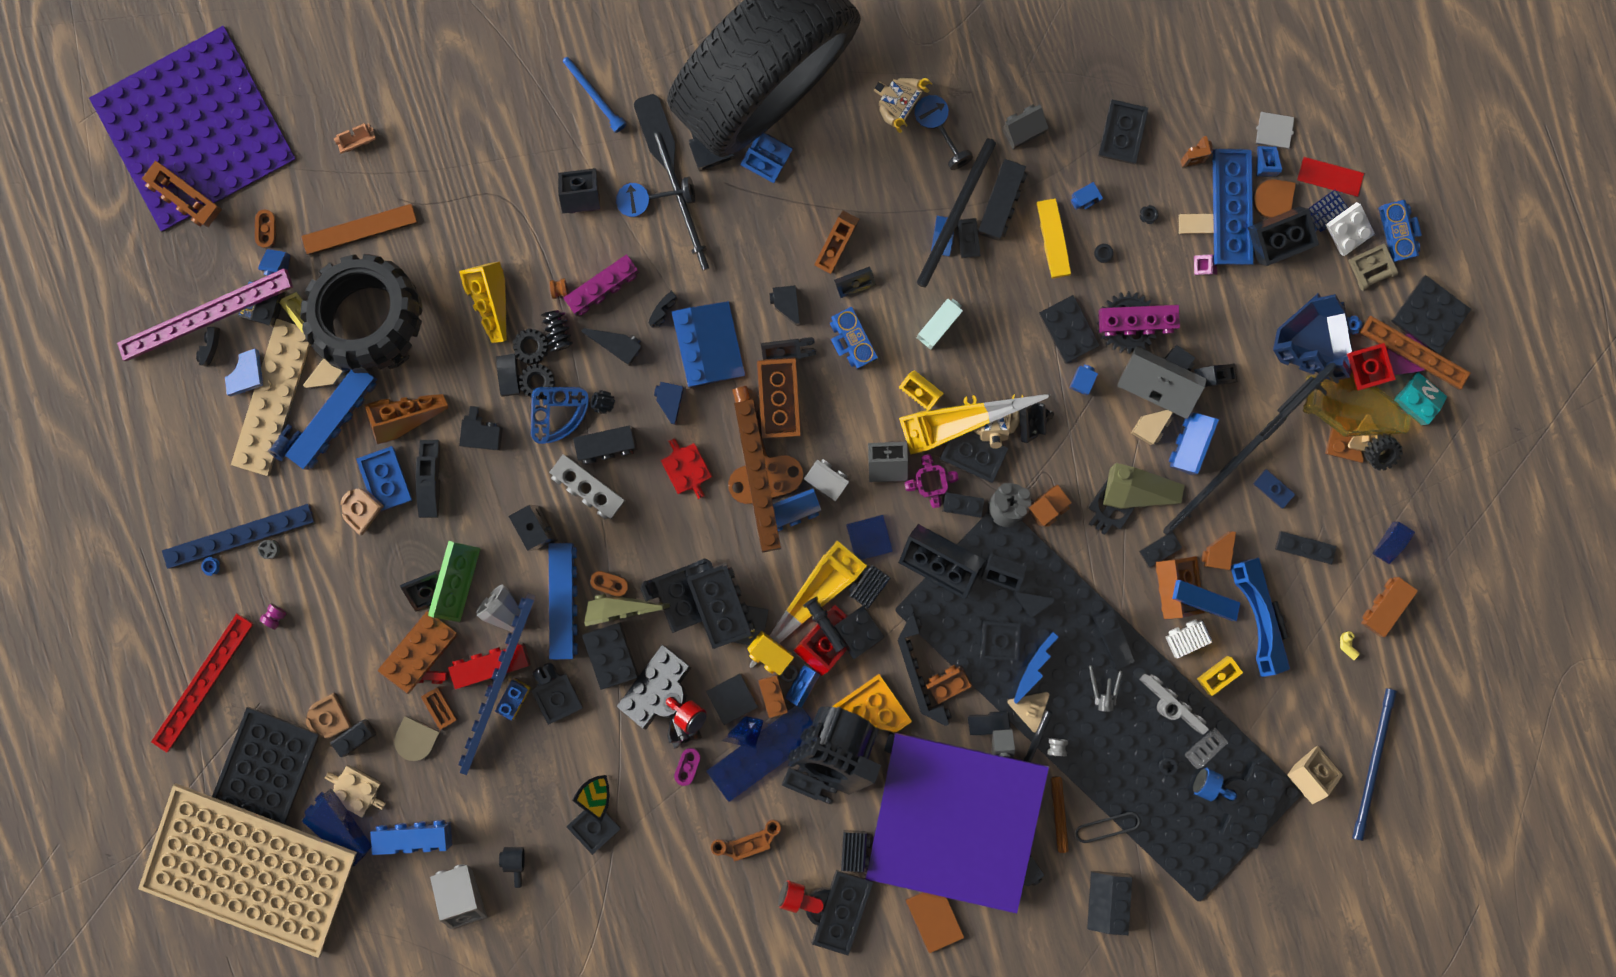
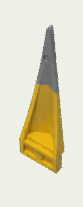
[899,394,1050,454]
[750,541,867,668]

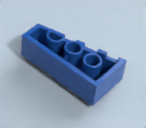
[370,820,453,855]

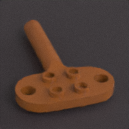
[728,386,803,504]

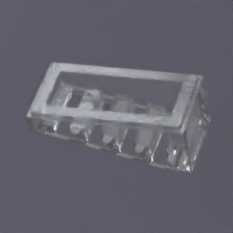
[1185,728,1228,769]

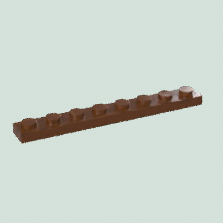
[734,399,781,553]

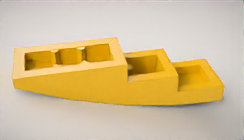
[1037,198,1071,279]

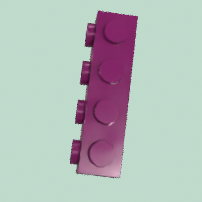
[564,254,639,316]
[1099,305,1180,336]

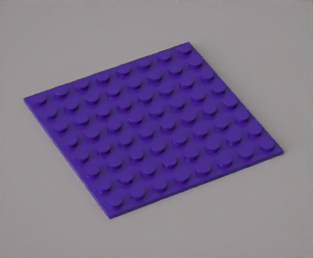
[89,26,296,232]
[866,733,1049,913]

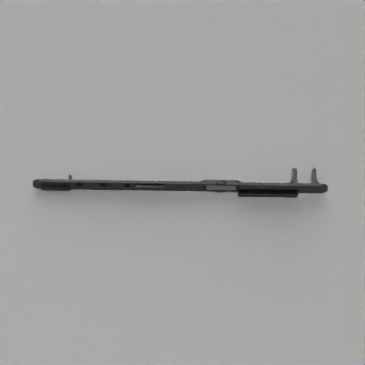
[1163,363,1339,535]

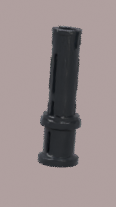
[803,596,847,653]

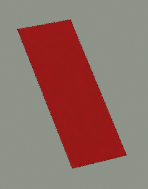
[1297,157,1364,197]

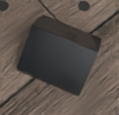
[400,570,440,612]

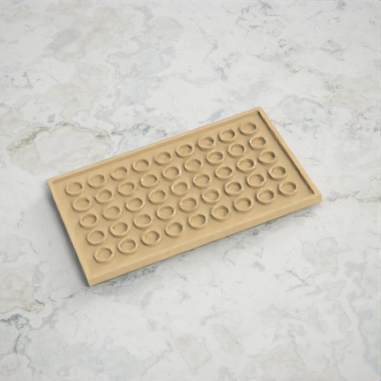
[138,783,357,958]

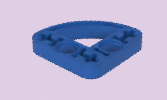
[531,387,589,444]

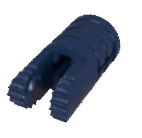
[268,424,302,461]

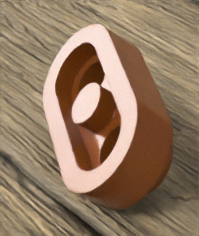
[255,209,276,249]
[590,571,628,596]

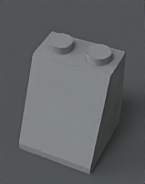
[430,864,487,929]

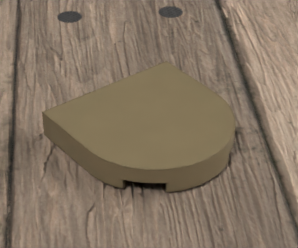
[394,716,440,761]

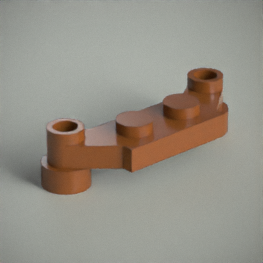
[711,819,781,862]

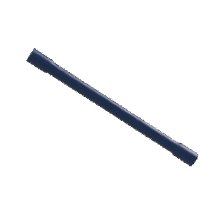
[1352,688,1397,841]

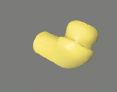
[1340,631,1360,660]

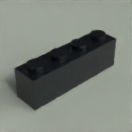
[978,159,1028,241]

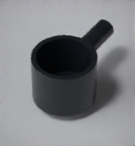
[499,847,525,888]

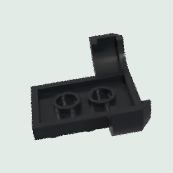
[640,558,713,633]

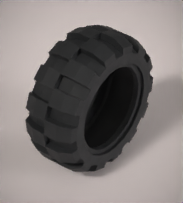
[300,254,423,373]

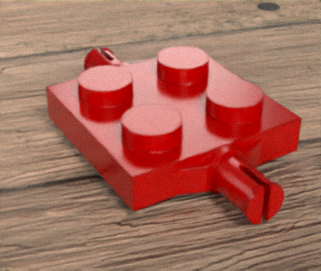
[660,438,712,499]

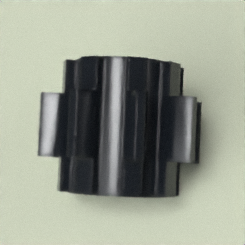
[590,390,615,414]

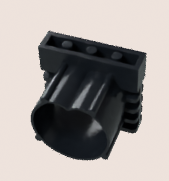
[788,706,881,795]

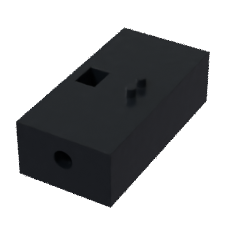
[508,505,557,551]

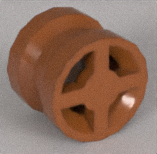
[550,278,568,299]

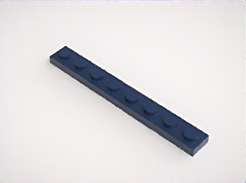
[162,504,315,569]

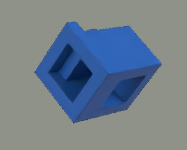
[1071,182,1103,210]

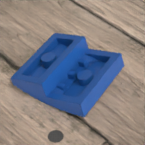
[741,132,794,183]

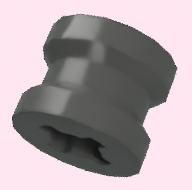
[258,540,281,559]

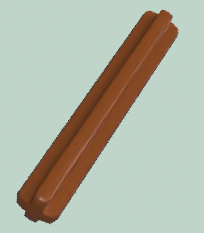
[1051,776,1069,853]

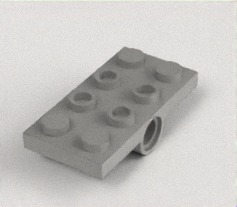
[1139,674,1209,735]

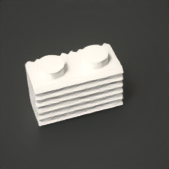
[1165,619,1212,658]

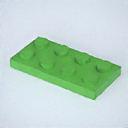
[428,541,481,622]

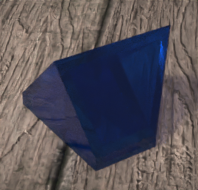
[721,716,763,749]

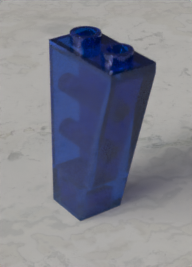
[302,788,372,867]

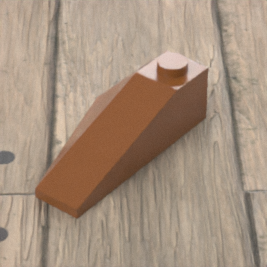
[364,394,448,445]

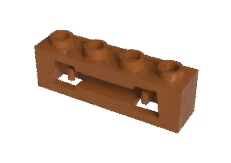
[142,160,222,227]

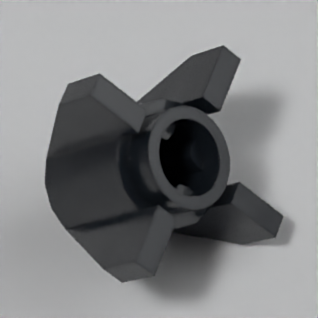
[667,716,702,749]

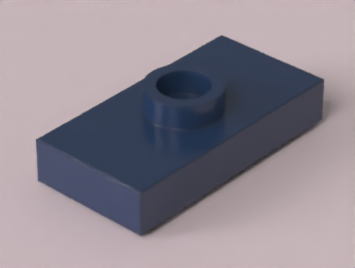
[1253,469,1295,509]

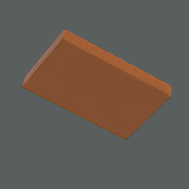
[905,892,964,953]

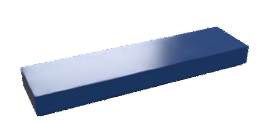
[1172,580,1240,621]

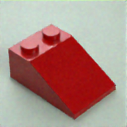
[793,605,847,676]

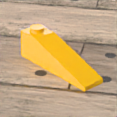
[459,261,506,343]

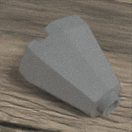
[476,584,521,632]

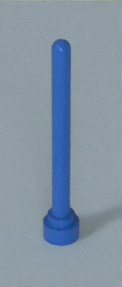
[563,57,627,133]

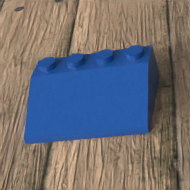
[672,301,745,388]

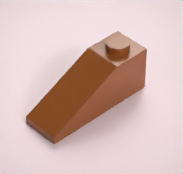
[814,210,860,274]

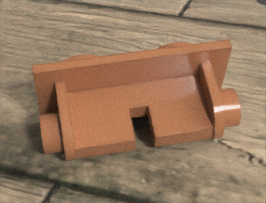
[334,123,376,154]

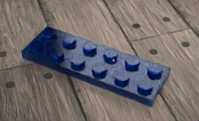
[706,705,813,802]

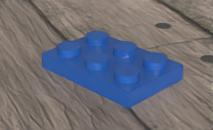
[356,446,413,512]

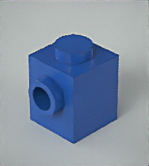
[1069,364,1098,396]

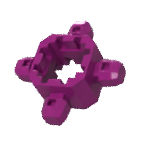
[904,454,959,508]

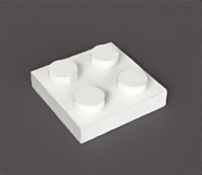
[1326,202,1375,256]

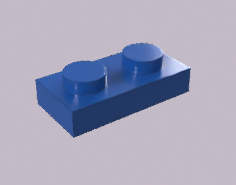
[785,665,820,708]

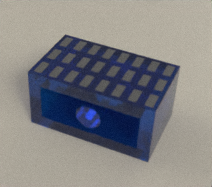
[1308,190,1348,232]

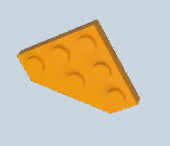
[832,674,912,732]

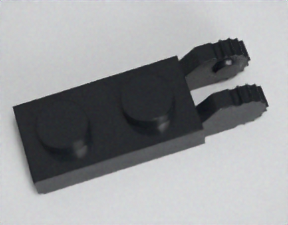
[761,337,816,360]
[782,767,837,804]

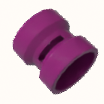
[260,603,287,630]

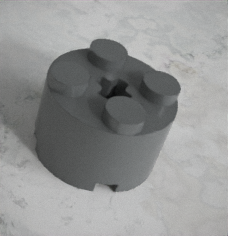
[988,483,1031,527]

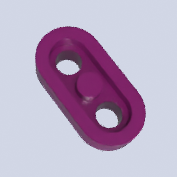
[674,748,700,786]

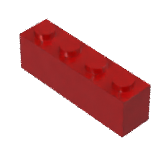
[448,642,531,689]

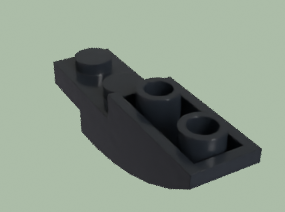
[416,440,441,518]

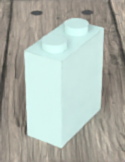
[916,299,962,350]

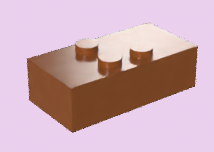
[757,358,800,438]

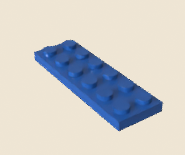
[1213,149,1253,265]

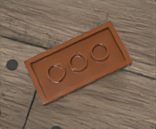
[377,611,458,695]

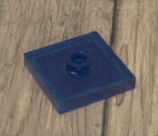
[846,515,893,560]

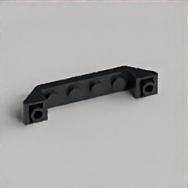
[897,613,952,726]

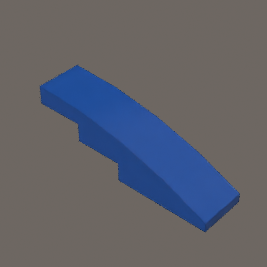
[1013,632,1058,704]

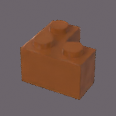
[1028,484,1072,527]

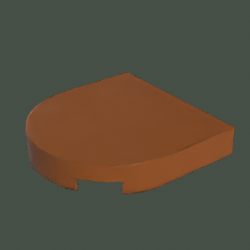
[1253,179,1296,218]

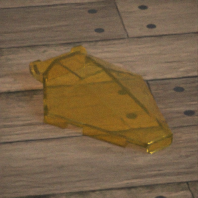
[1303,371,1411,437]

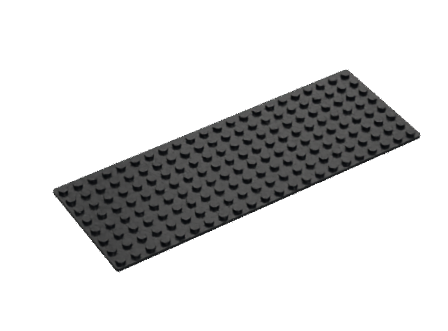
[895,512,1303,901]

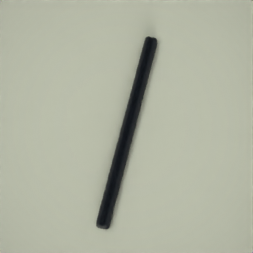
[917,138,996,288]

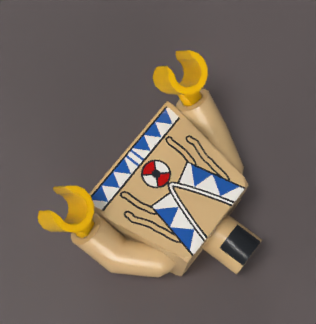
[873,78,933,133]
[964,394,1023,448]

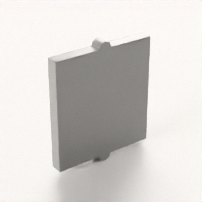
[1256,112,1294,149]

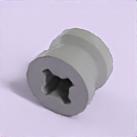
[1047,738,1068,756]

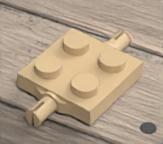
[325,765,386,817]

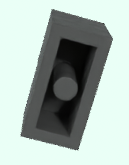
[992,730,1015,759]

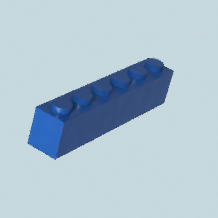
[285,370,377,470]
[549,543,578,659]

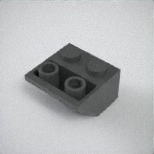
[1002,104,1049,149]
[868,442,908,482]

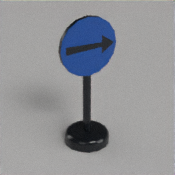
[915,95,974,170]
[616,176,695,217]

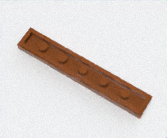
[301,204,418,255]
[1360,316,1471,390]

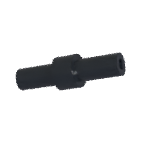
[1272,601,1290,640]

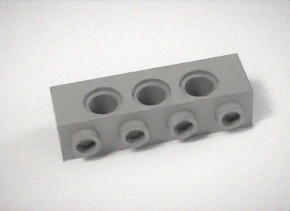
[549,454,626,520]

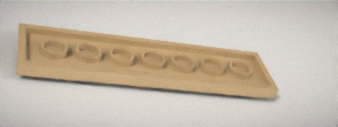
[231,319,310,476]

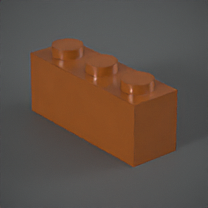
[1361,577,1418,638]

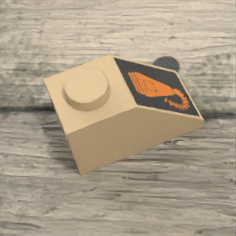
[303,359,349,389]

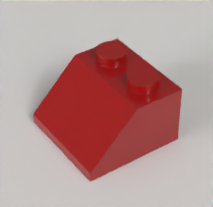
[1347,343,1396,390]

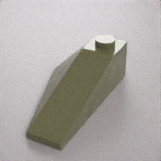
[1103,463,1184,509]
[584,594,670,626]

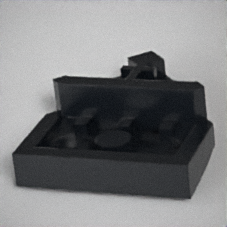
[1019,402,1054,443]

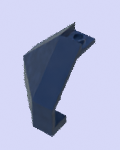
[1273,293,1353,381]

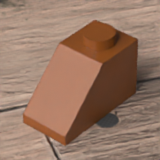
[1202,531,1236,570]

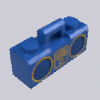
[1378,200,1422,262]
[829,306,878,369]

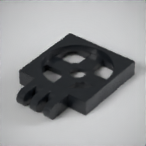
[1088,478,1135,535]

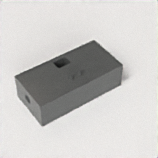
[1117,346,1206,419]

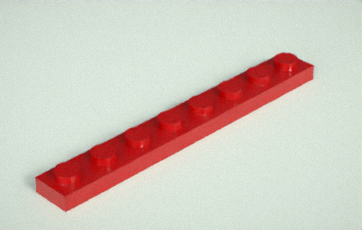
[151,613,254,753]

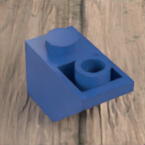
[258,249,290,276]

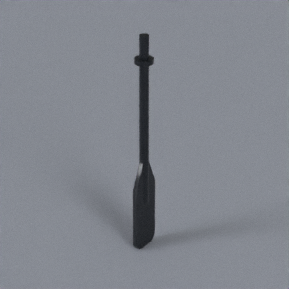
[634,94,710,271]

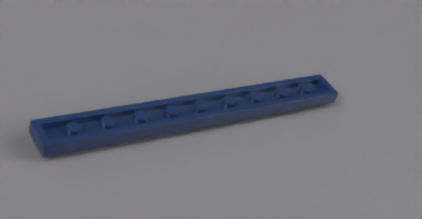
[458,593,535,775]

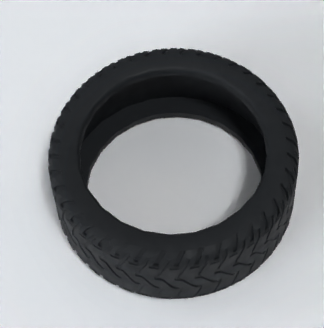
[667,0,861,157]

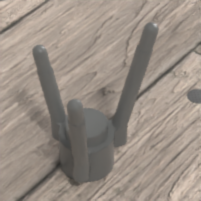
[1089,665,1123,711]

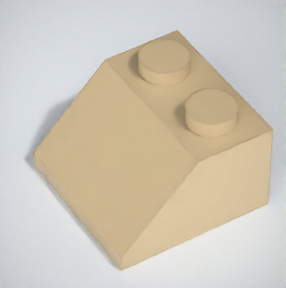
[1288,746,1342,804]

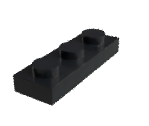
[1275,531,1337,565]

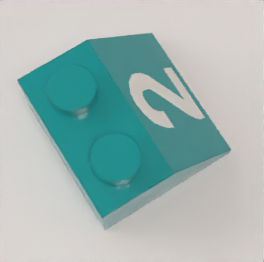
[1393,372,1447,426]

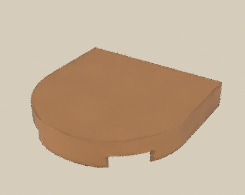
[341,489,384,535]
[306,693,352,738]

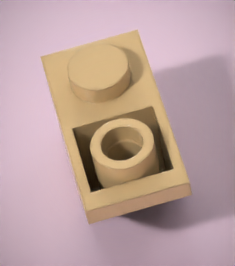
[1131,410,1173,445]

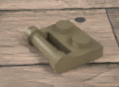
[1348,243,1398,291]

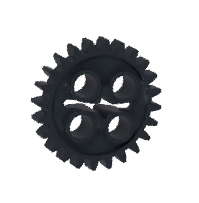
[1097,291,1158,354]

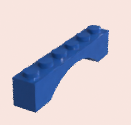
[1231,558,1290,677]

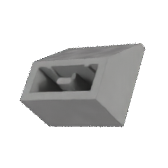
[804,459,849,501]

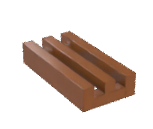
[421,687,458,730]

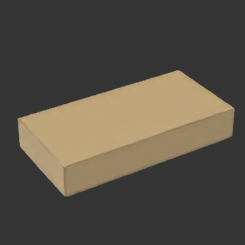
[1179,214,1214,234]

